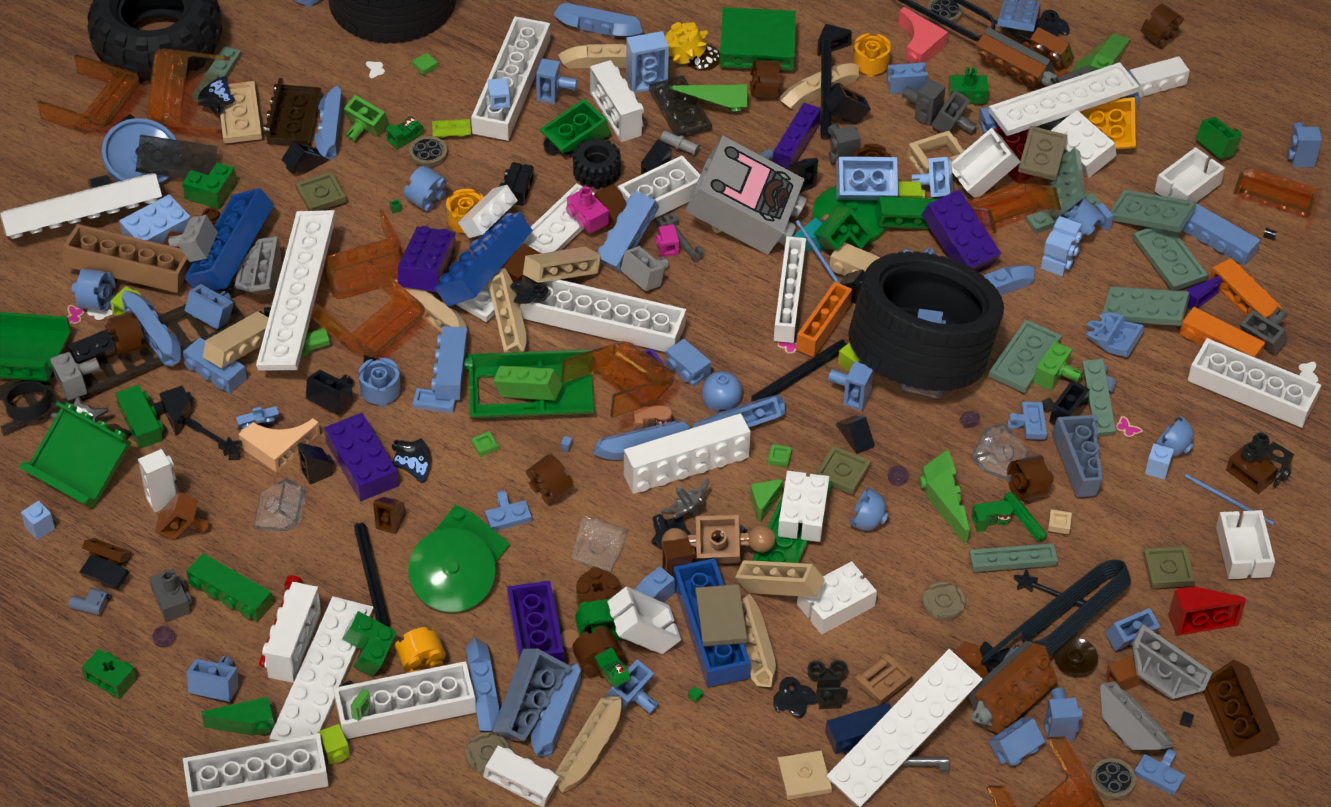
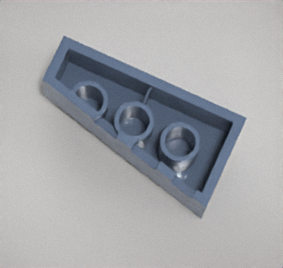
[1052,414,1102,497]
[492,649,572,741]

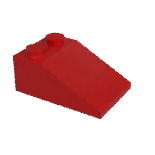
[1168,586,1246,636]

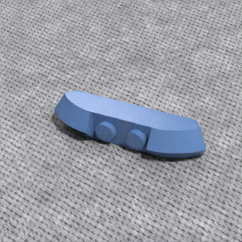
[554,3,643,38]
[314,85,343,160]
[983,265,1035,296]
[122,291,181,366]
[693,394,785,428]
[593,420,692,460]
[465,637,499,731]
[531,663,581,758]

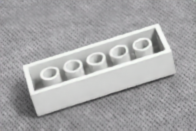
[1188,338,1321,428]
[624,413,751,494]
[333,661,476,739]
[183,733,328,807]

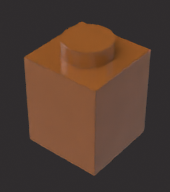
[1105,656,1141,691]

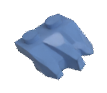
[1086,312,1144,357]

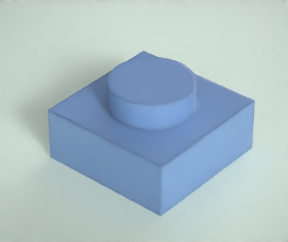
[1096,203,1113,231]

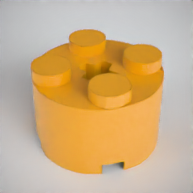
[852,33,891,77]
[446,189,484,234]
[395,627,446,673]

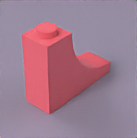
[898,7,948,63]

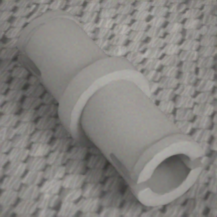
[660,130,700,156]

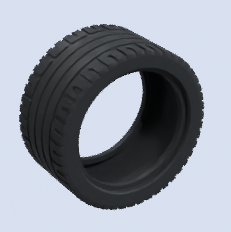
[329,0,456,43]
[848,251,1004,391]

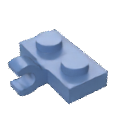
[1007,402,1047,440]
[235,406,279,429]
[485,490,532,531]
[1134,748,1186,796]

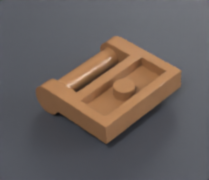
[852,653,912,705]

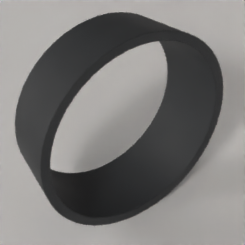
[5,381,52,421]

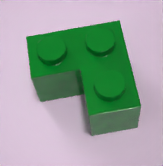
[182,162,237,210]
[814,206,873,250]
[342,611,397,677]

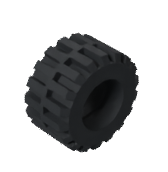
[573,138,621,189]

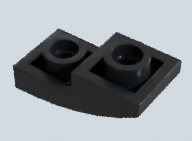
[79,555,129,590]

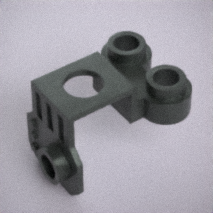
[1241,432,1294,488]
[807,660,848,709]

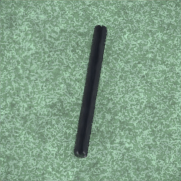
[820,39,832,139]
[751,340,847,402]
[354,522,390,627]

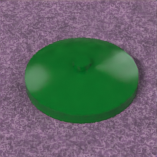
[812,186,888,245]
[408,527,495,614]

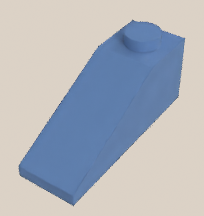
[635,566,675,603]

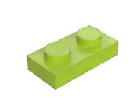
[432,119,471,138]

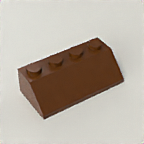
[1203,659,1280,757]

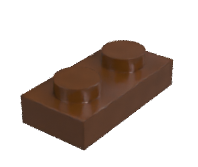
[82,538,132,564]

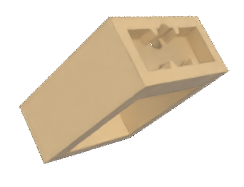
[907,131,965,174]

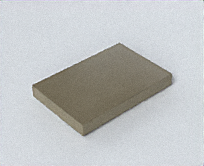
[1018,126,1068,181]
[695,584,747,646]

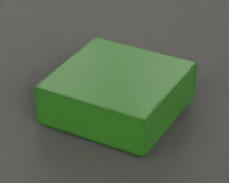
[412,53,438,75]
[471,431,499,458]
[767,444,792,468]
[350,689,371,721]

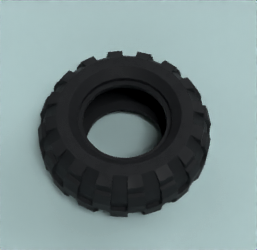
[87,0,222,84]

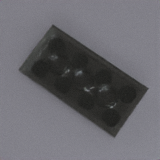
[649,75,712,137]
[135,134,218,179]

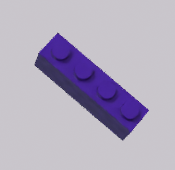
[773,103,821,170]

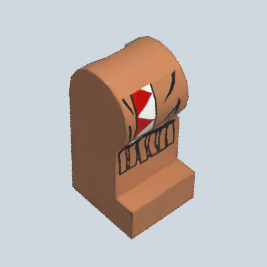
[633,406,672,430]

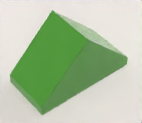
[750,479,783,522]

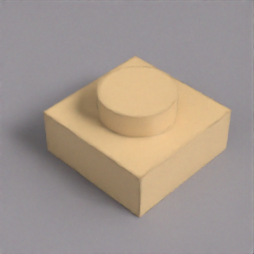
[1048,509,1072,534]

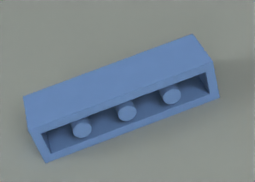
[597,190,659,273]
[1182,203,1261,266]
[432,326,467,400]

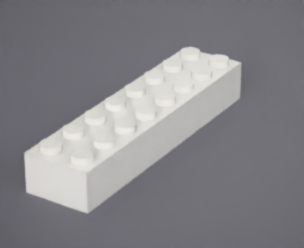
[471,16,550,141]
[0,173,162,239]
[520,280,686,352]

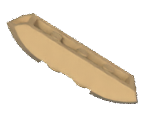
[558,44,626,69]
[780,63,859,110]
[488,268,527,352]
[395,280,468,333]
[741,594,776,687]
[555,696,622,793]

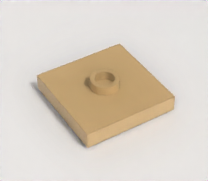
[777,750,832,800]

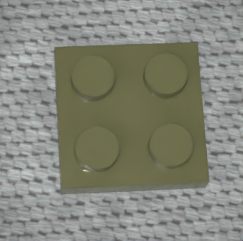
[295,172,346,211]
[816,445,871,495]
[1143,546,1195,589]

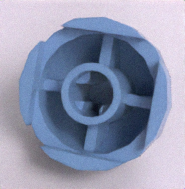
[702,371,742,412]
[1156,415,1194,457]
[849,487,888,531]

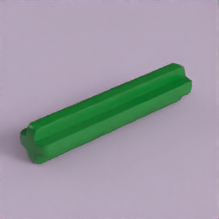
[1003,492,1047,542]

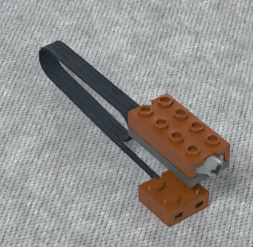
[898,0,1074,91]
[953,559,1131,734]

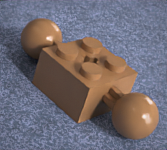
[662,515,775,564]

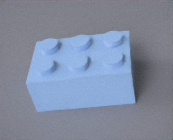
[626,31,669,93]
[836,157,898,200]
[119,194,191,244]

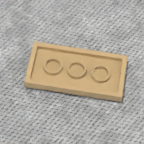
[220,81,262,144]

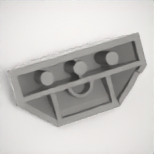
[235,236,282,295]
[1132,624,1212,699]
[1100,681,1174,750]

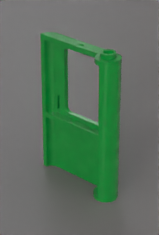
[464,349,594,419]

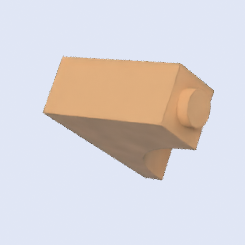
[239,418,320,473]

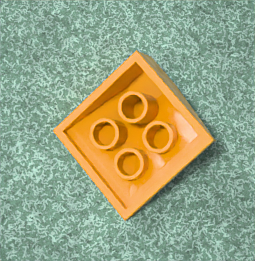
[1080,97,1138,150]

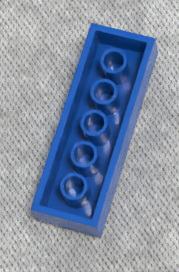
[184,188,274,291]
[434,212,533,306]
[673,558,751,687]

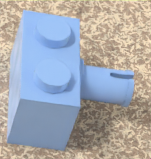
[912,157,953,198]

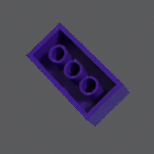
[921,189,1001,271]
[398,226,456,292]
[324,412,399,502]
[507,581,564,662]

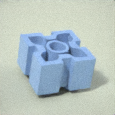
[1041,216,1083,276]

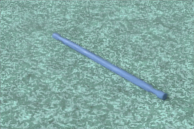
[796,220,840,284]
[1184,474,1275,526]

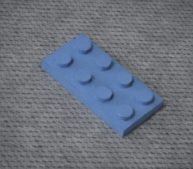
[997,0,1040,32]

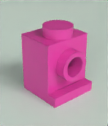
[655,224,679,257]

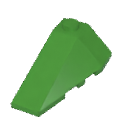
[1072,33,1130,72]
[669,84,747,111]
[919,450,970,543]

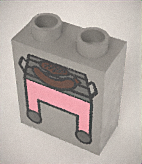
[685,135,807,255]

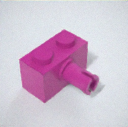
[566,187,609,234]

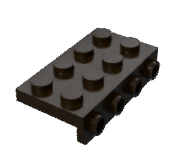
[263,78,322,145]

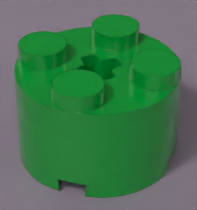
[575,599,621,641]

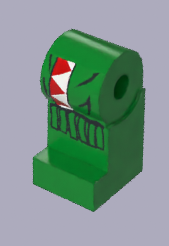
[386,116,424,150]
[971,501,1013,532]
[594,647,631,689]

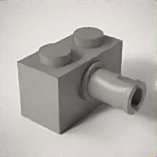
[168,215,218,262]
[621,246,668,291]
[50,352,100,401]

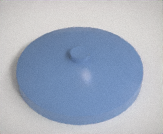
[101,118,180,186]

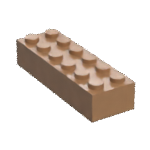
[63,224,191,293]

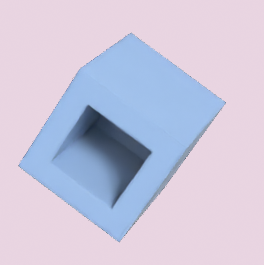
[488,78,510,109]
[1145,443,1174,480]
[21,501,55,540]

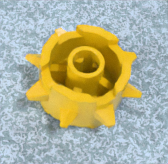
[665,22,708,64]

